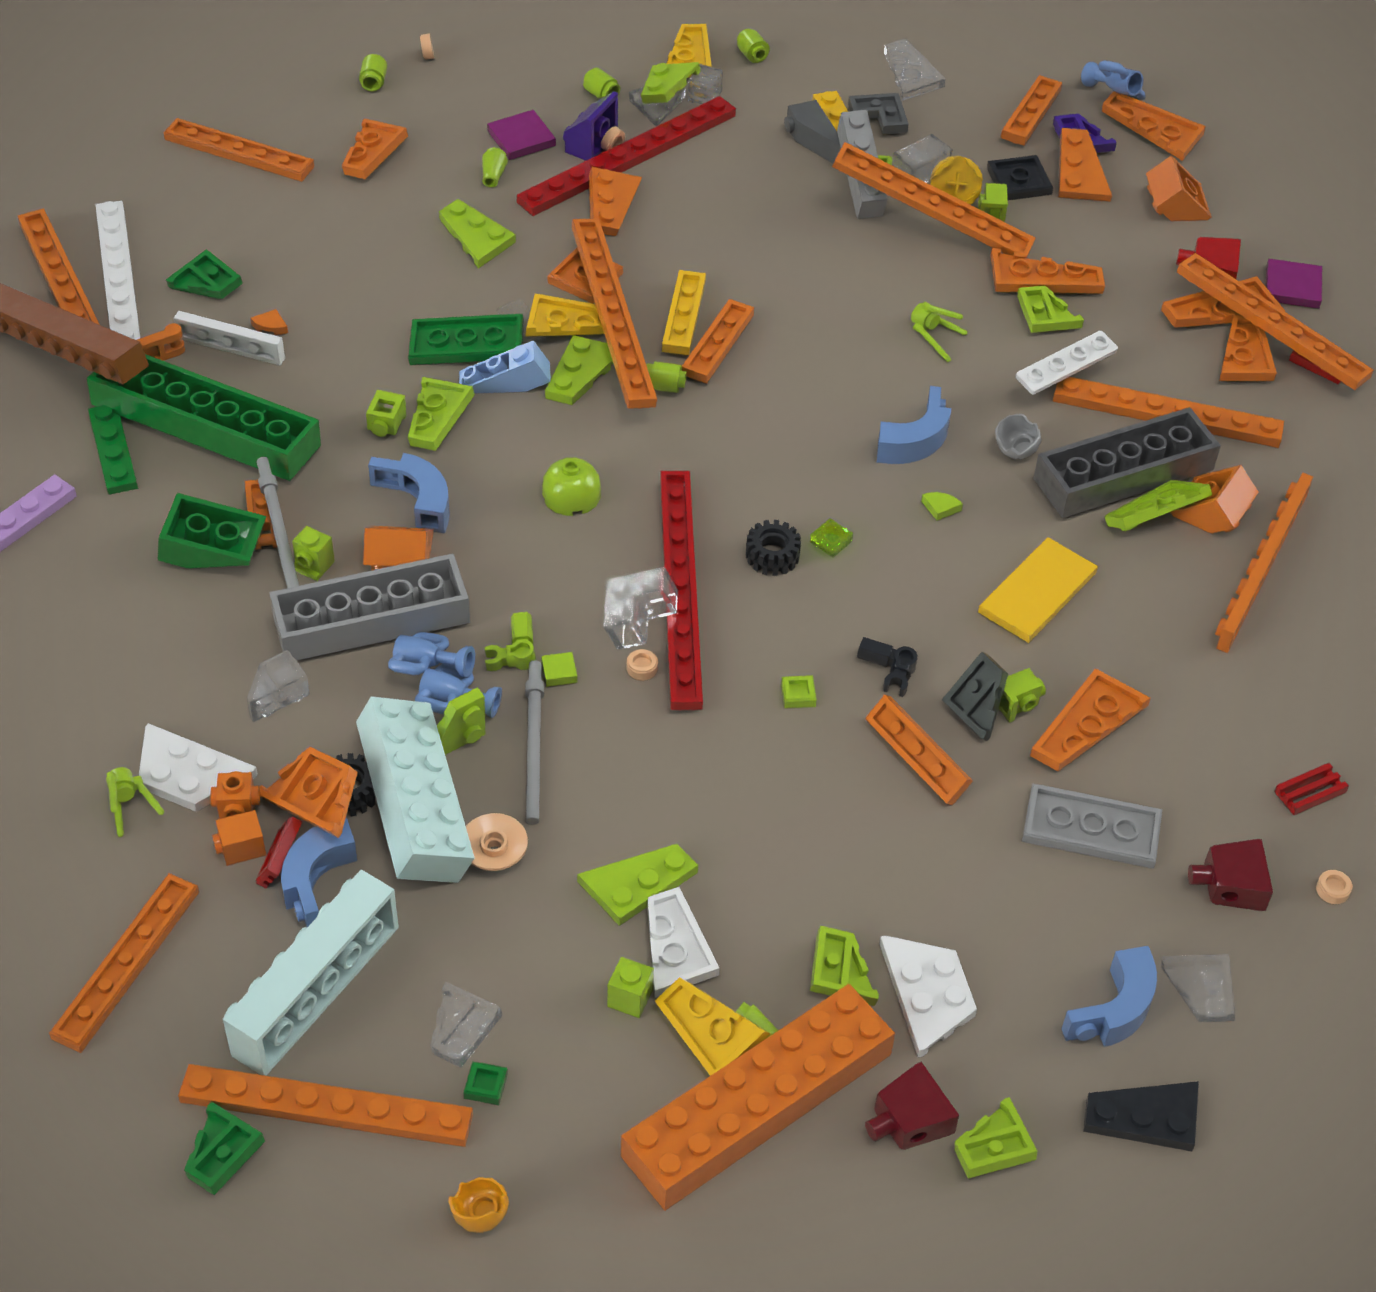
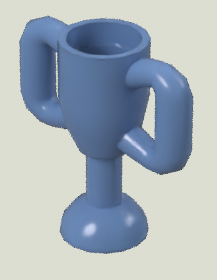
[1081,60,1146,101]
[388,632,475,677]
[415,664,502,718]

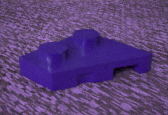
[1053,114,1117,153]

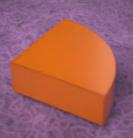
[250,309,288,335]

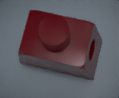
[1188,839,1273,911]
[865,1062,959,1150]

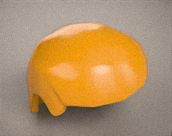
[448,1177,509,1233]

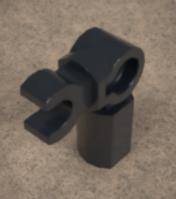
[857,637,918,697]

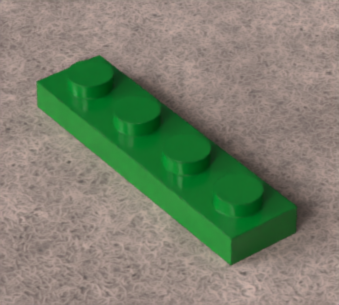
[88,405,138,495]

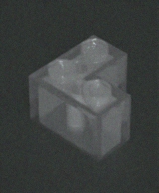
[603,567,678,650]

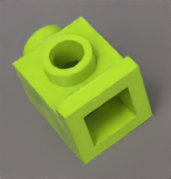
[978,183,1008,222]
[366,390,407,437]
[292,526,335,581]
[999,668,1046,723]

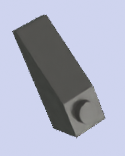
[784,100,841,163]

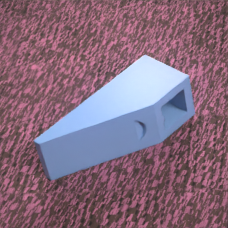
[459,340,551,393]

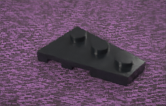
[1083,1081,1199,1152]

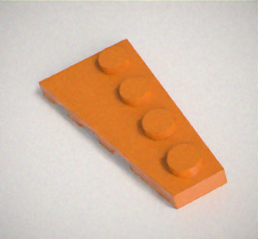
[1102,91,1206,161]
[990,248,1105,294]
[1161,276,1285,328]
[1030,668,1151,771]

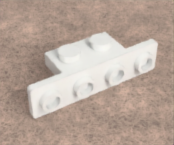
[1016,331,1118,395]

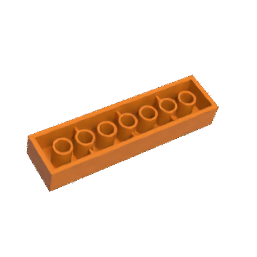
[621,984,895,1211]

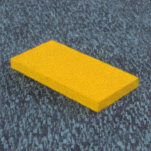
[978,537,1098,643]

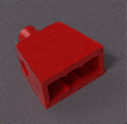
[1176,237,1241,279]

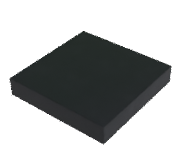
[987,155,1054,200]

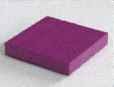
[487,110,556,160]
[1266,258,1322,309]

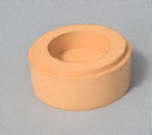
[420,33,434,60]
[601,126,625,151]
[626,649,658,681]
[1316,870,1353,904]

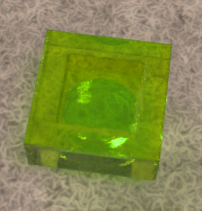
[810,518,853,557]

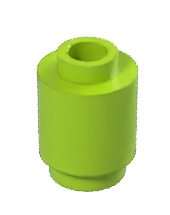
[737,29,770,63]
[359,54,387,92]
[583,67,621,99]
[647,361,687,393]

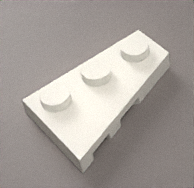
[647,887,720,998]

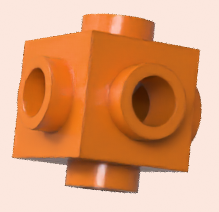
[211,771,260,819]

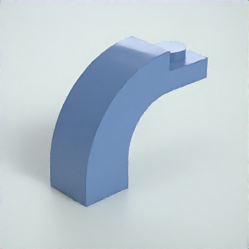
[876,386,952,464]
[368,453,450,533]
[281,817,357,927]
[1062,946,1157,1047]

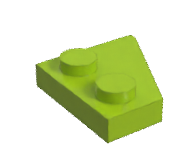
[641,62,701,104]
[1017,285,1084,333]
[437,687,486,755]
[810,925,879,1006]
[954,1097,1038,1179]

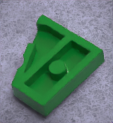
[166,249,243,299]
[184,1101,265,1195]

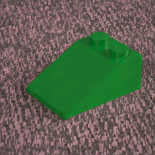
[158,493,266,568]

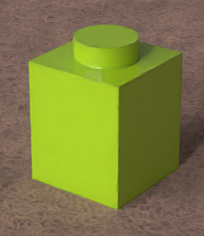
[607,957,654,1018]

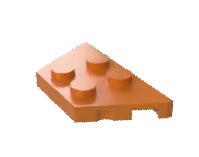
[260,747,358,838]

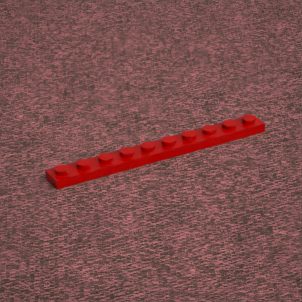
[517,96,736,216]
[660,471,703,710]

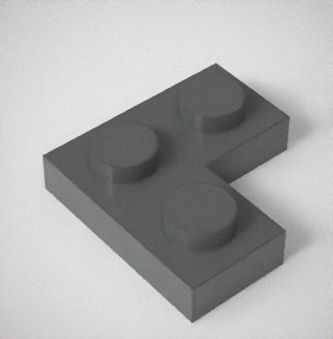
[848,93,909,134]

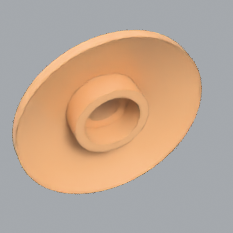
[466,813,528,871]

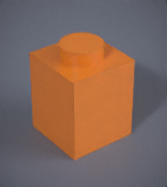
[212,810,266,866]

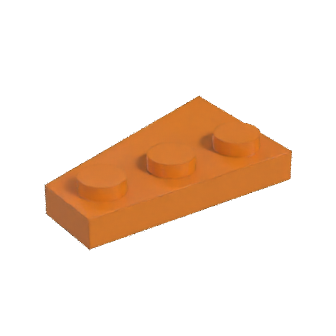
[1058,128,1112,202]
[1219,316,1277,381]

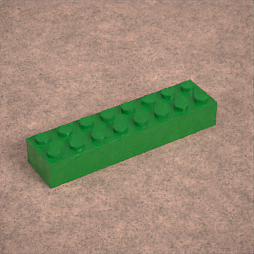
[87,354,321,481]

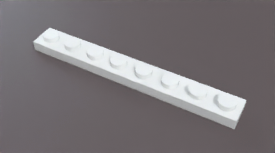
[95,201,141,340]

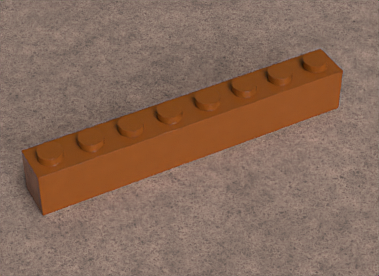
[0,283,149,384]

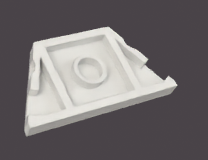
[139,723,258,812]
[879,936,977,1057]

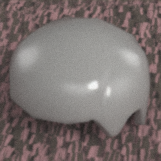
[995,414,1042,460]

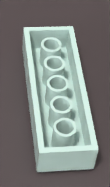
[356,696,475,883]
[223,869,399,1076]

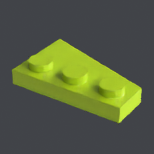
[439,199,516,269]
[545,335,613,405]
[408,377,475,451]
[577,844,698,926]

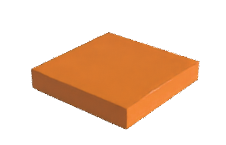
[547,247,623,304]

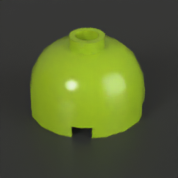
[542,457,601,516]

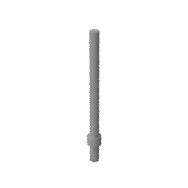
[256,457,299,588]
[525,660,544,825]

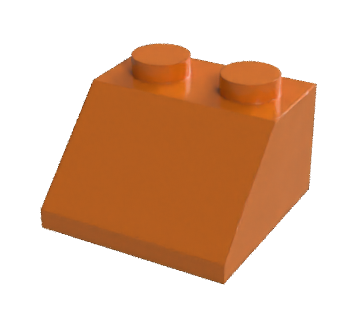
[1146,155,1212,221]
[1170,465,1259,534]
[363,525,434,571]

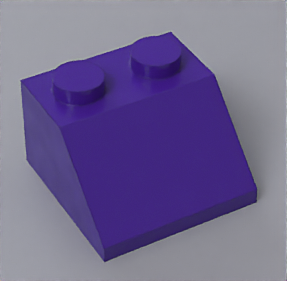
[563,91,618,160]

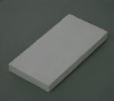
[1022,783,1163,869]

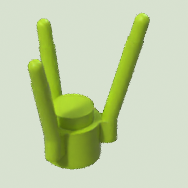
[911,302,968,362]
[106,767,164,837]

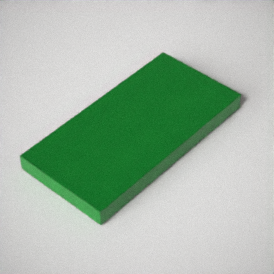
[408,314,524,365]

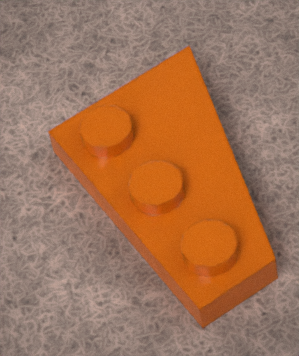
[342,118,408,179]
[589,167,642,236]

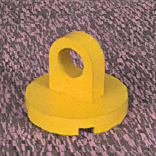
[930,155,983,205]

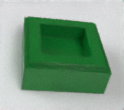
[463,1061,508,1105]

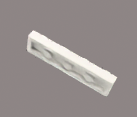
[174,311,285,365]

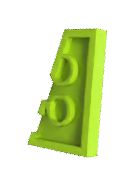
[1105,480,1212,531]

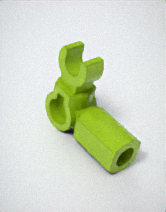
[485,612,536,671]

